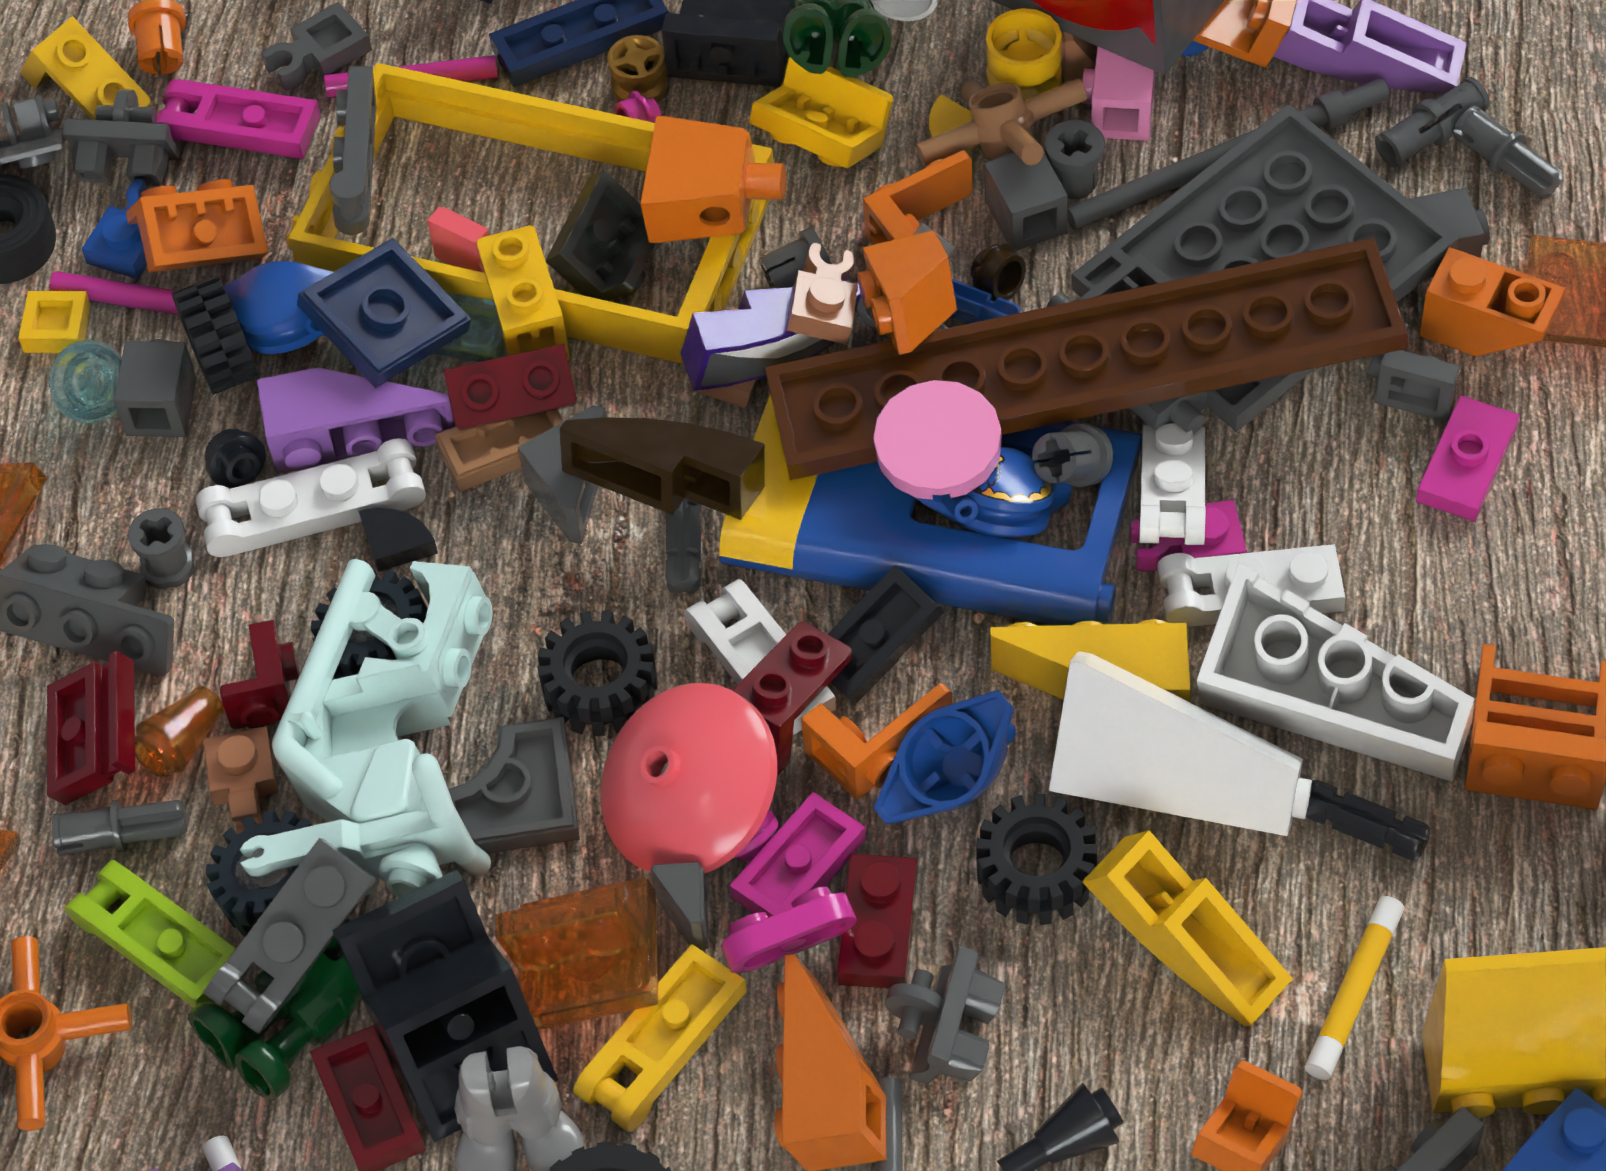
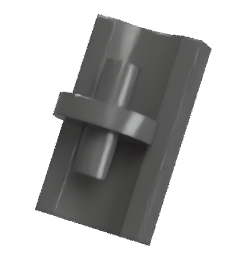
[63,89,182,186]
[885,945,1006,1085]

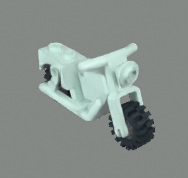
[206,559,493,937]

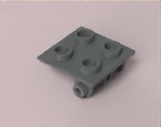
[0,94,65,168]

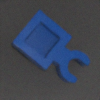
[82,178,147,280]

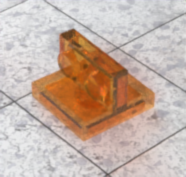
[495,877,658,1030]

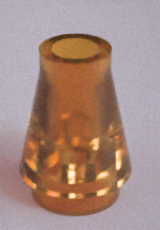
[135,686,224,778]

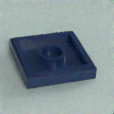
[297,238,471,388]

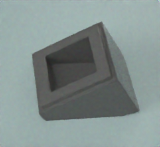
[651,862,709,953]

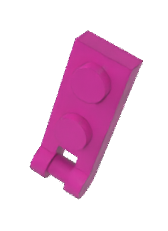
[155,79,321,159]

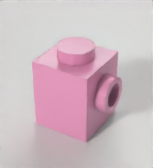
[1082,47,1155,141]

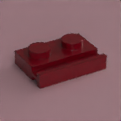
[47,651,136,805]

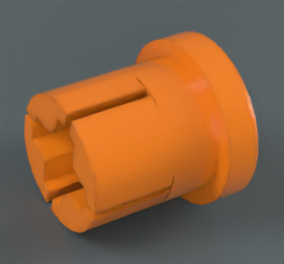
[128,0,186,75]

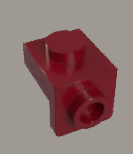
[219,619,300,729]

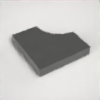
[448,717,580,854]

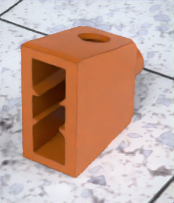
[640,116,786,243]

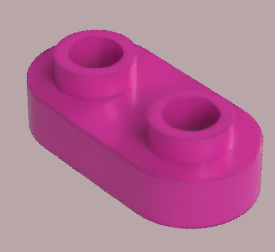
[721,887,857,974]

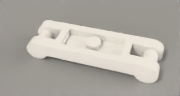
[196,438,426,557]

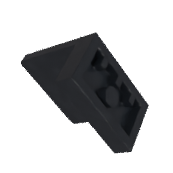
[661,0,792,87]

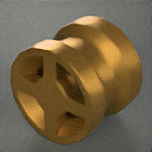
[607,35,668,103]

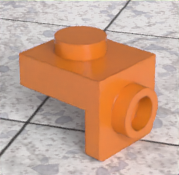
[1191,1060,1302,1171]

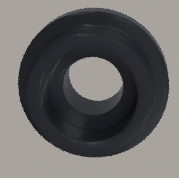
[205,429,266,489]

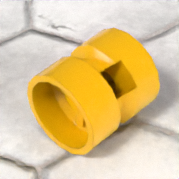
[986,8,1062,100]

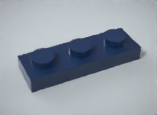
[489,0,669,87]

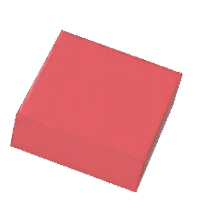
[427,206,489,273]

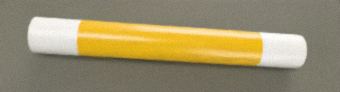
[1304,896,1405,1080]

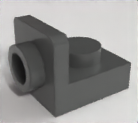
[1369,323,1460,422]

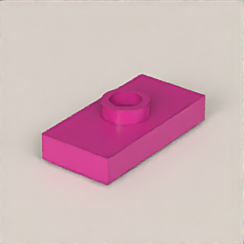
[1416,395,1520,522]

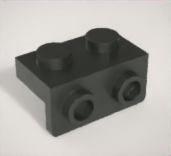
[545,170,663,301]

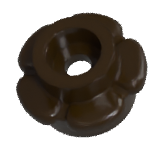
[971,243,1026,300]

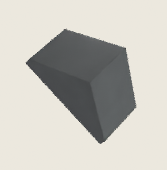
[518,406,606,544]

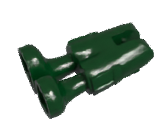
[782,0,892,77]
[187,918,362,1101]

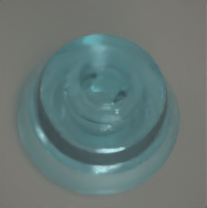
[48,340,122,423]

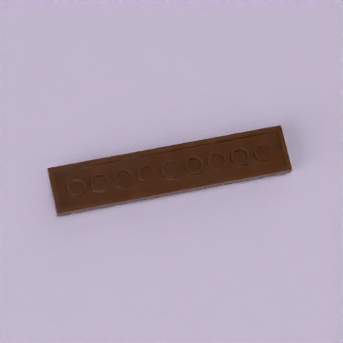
[765,238,1408,480]

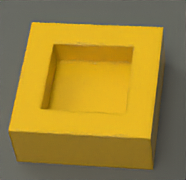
[18,291,91,353]

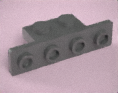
[0,544,174,677]

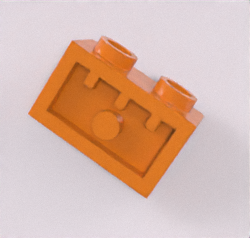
[126,179,268,273]

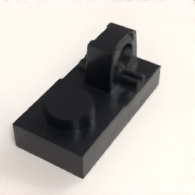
[828,565,944,706]

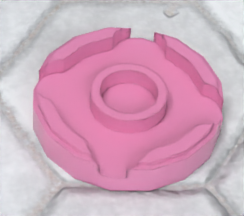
[873,380,1002,500]

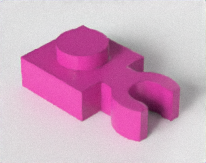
[1129,500,1247,572]

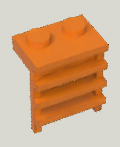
[1464,644,1606,810]

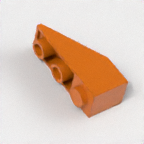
[774,954,886,1171]

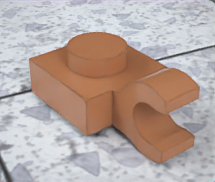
[203,726,279,835]

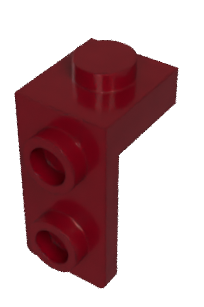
[732,622,852,776]

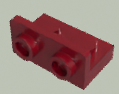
[443,344,577,431]

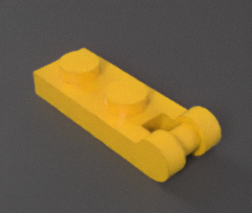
[573,944,747,1132]

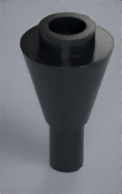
[997,1083,1124,1171]

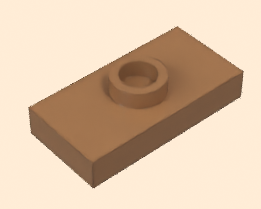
[434,410,564,493]

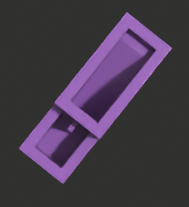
[1273,0,1467,93]

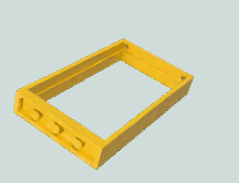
[286,63,774,364]

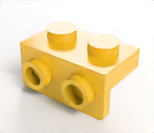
[749,57,893,169]

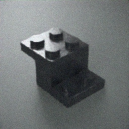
[332,870,558,1143]

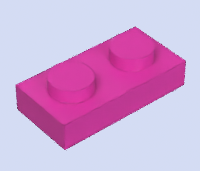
[730,792,866,918]

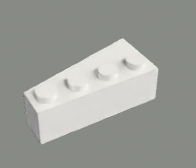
[1197,561,1475,782]

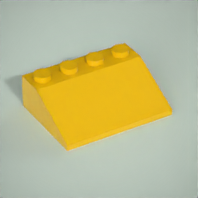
[1421,947,1606,1118]

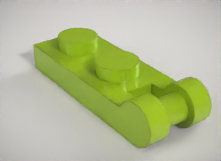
[64,860,237,1008]

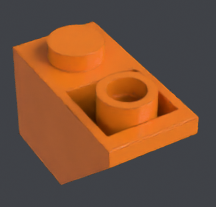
[857,230,957,355]
[1419,247,1566,357]

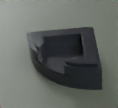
[359,508,438,572]

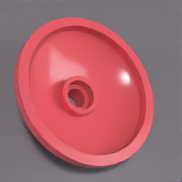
[600,683,777,874]

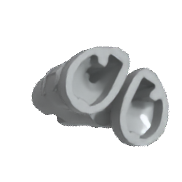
[454,1046,585,1171]

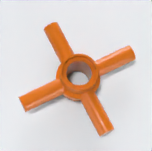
[0,936,133,1131]

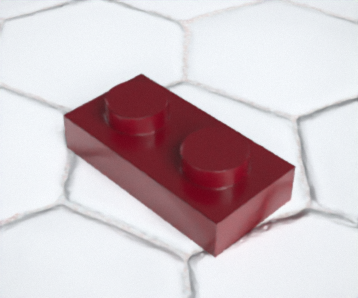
[837,853,918,989]
[310,1025,426,1171]

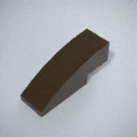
[559,417,765,520]

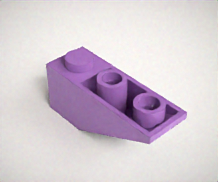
[257,367,455,473]

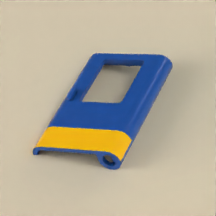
[719,395,1142,626]

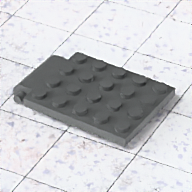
[1047,104,1458,434]

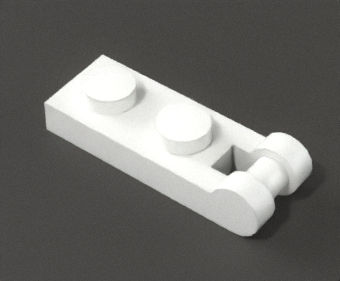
[1139,423,1206,545]
[1157,544,1346,627]
[684,579,836,735]

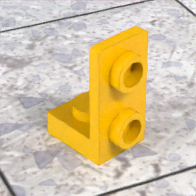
[20,16,151,120]
[477,225,570,360]

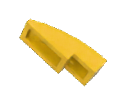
[1082,830,1293,1027]

